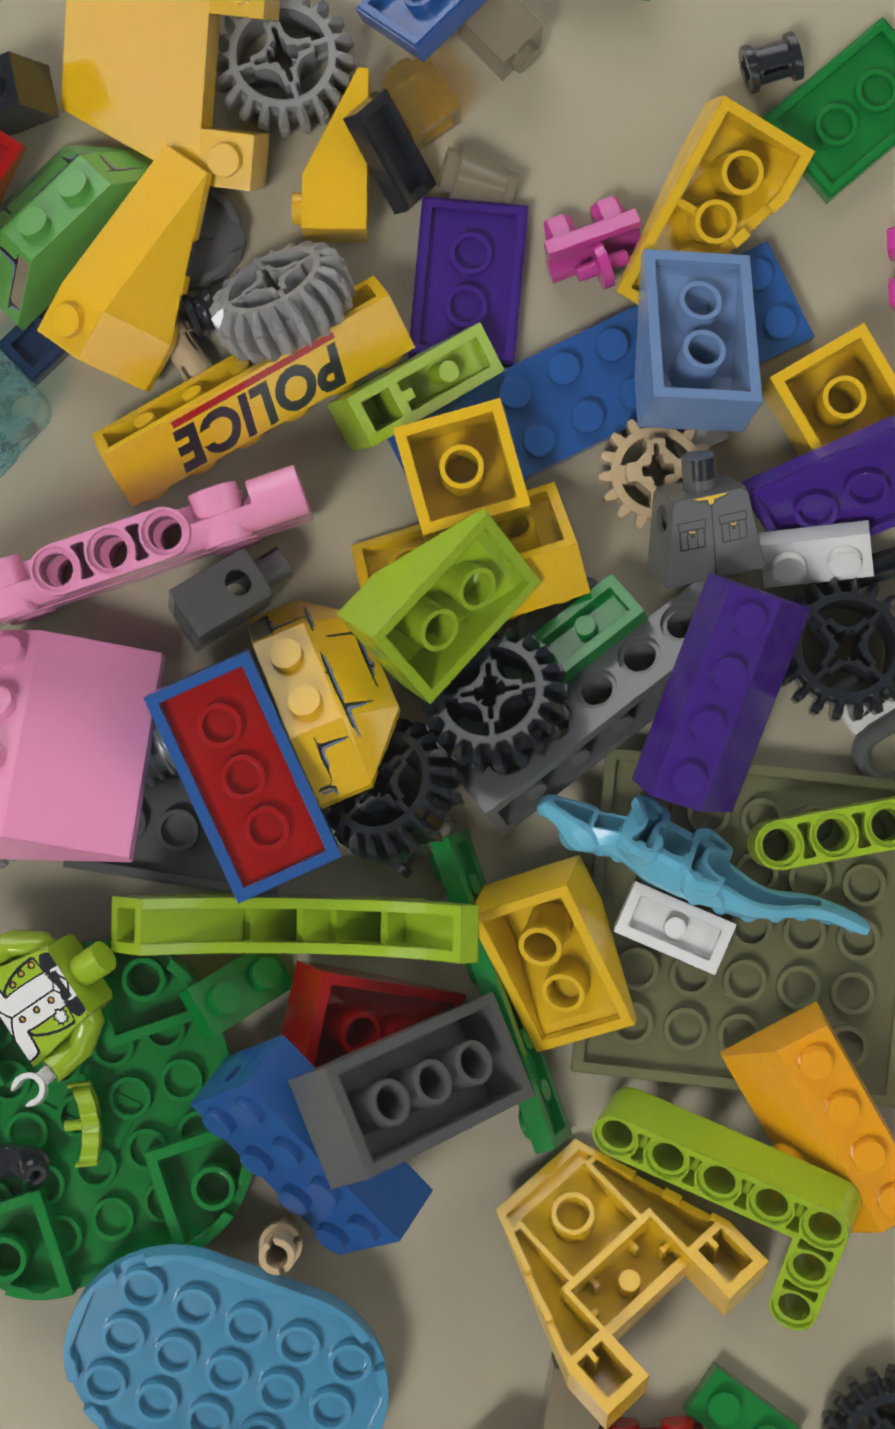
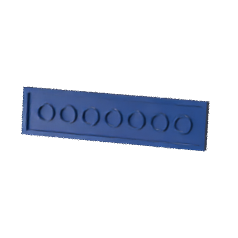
[387,241,815,481]

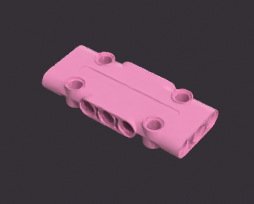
[0,465,314,627]

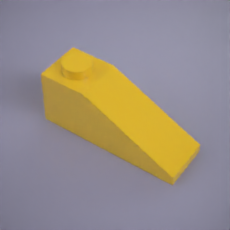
[291,67,370,243]

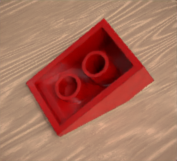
[281,960,467,1068]

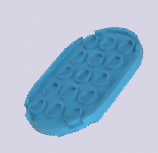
[64,1244,389,1429]

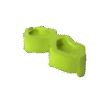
[64,1080,102,1168]

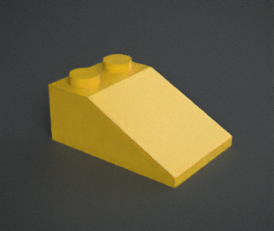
[474,855,637,1053]

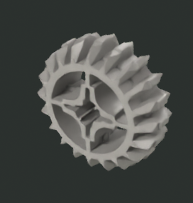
[215,0,357,139]
[209,241,356,364]

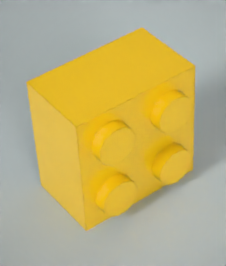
[761,323,895,456]
[393,398,531,543]

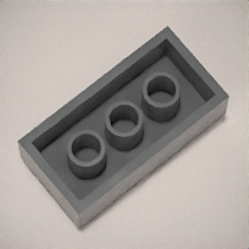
[288,992,535,1189]

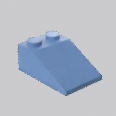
[634,249,763,432]

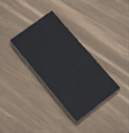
[343,89,437,215]

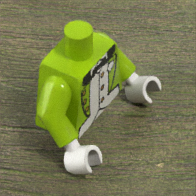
[0,929,117,1107]

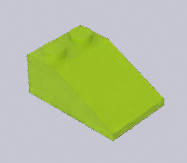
[336,509,542,704]

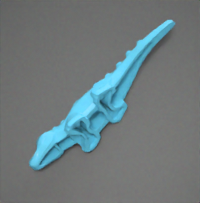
[537,794,871,935]

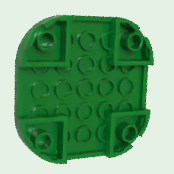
[0,936,253,1300]

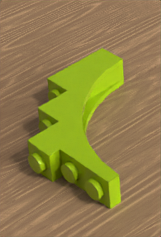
[111,892,479,964]

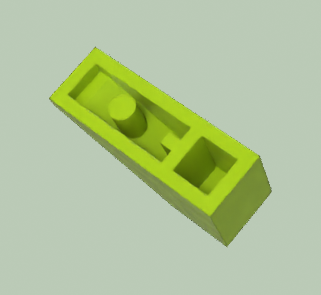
[326,322,505,451]

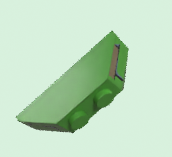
[0,145,154,331]

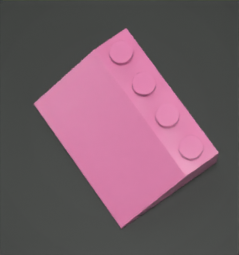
[0,630,166,862]

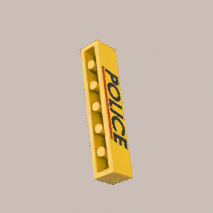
[91,275,415,507]

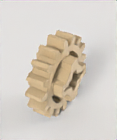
[597,419,710,531]

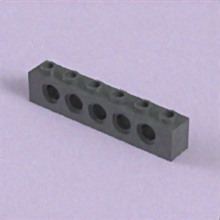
[457,581,706,837]

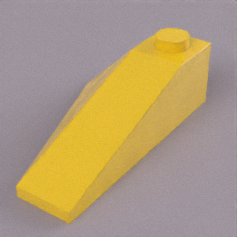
[615,95,815,305]
[37,145,212,392]

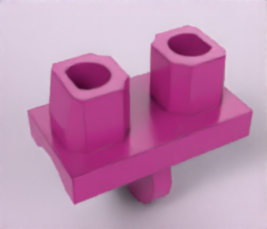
[543,195,641,290]

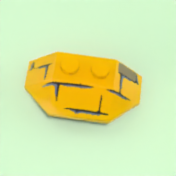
[247,600,401,809]

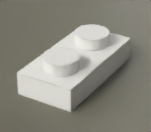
[758,520,874,588]
[612,880,737,975]

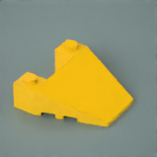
[61,0,280,191]
[496,1139,769,1429]

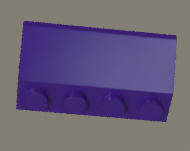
[632,572,811,812]

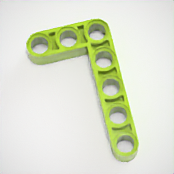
[747,796,895,870]
[592,1087,862,1331]

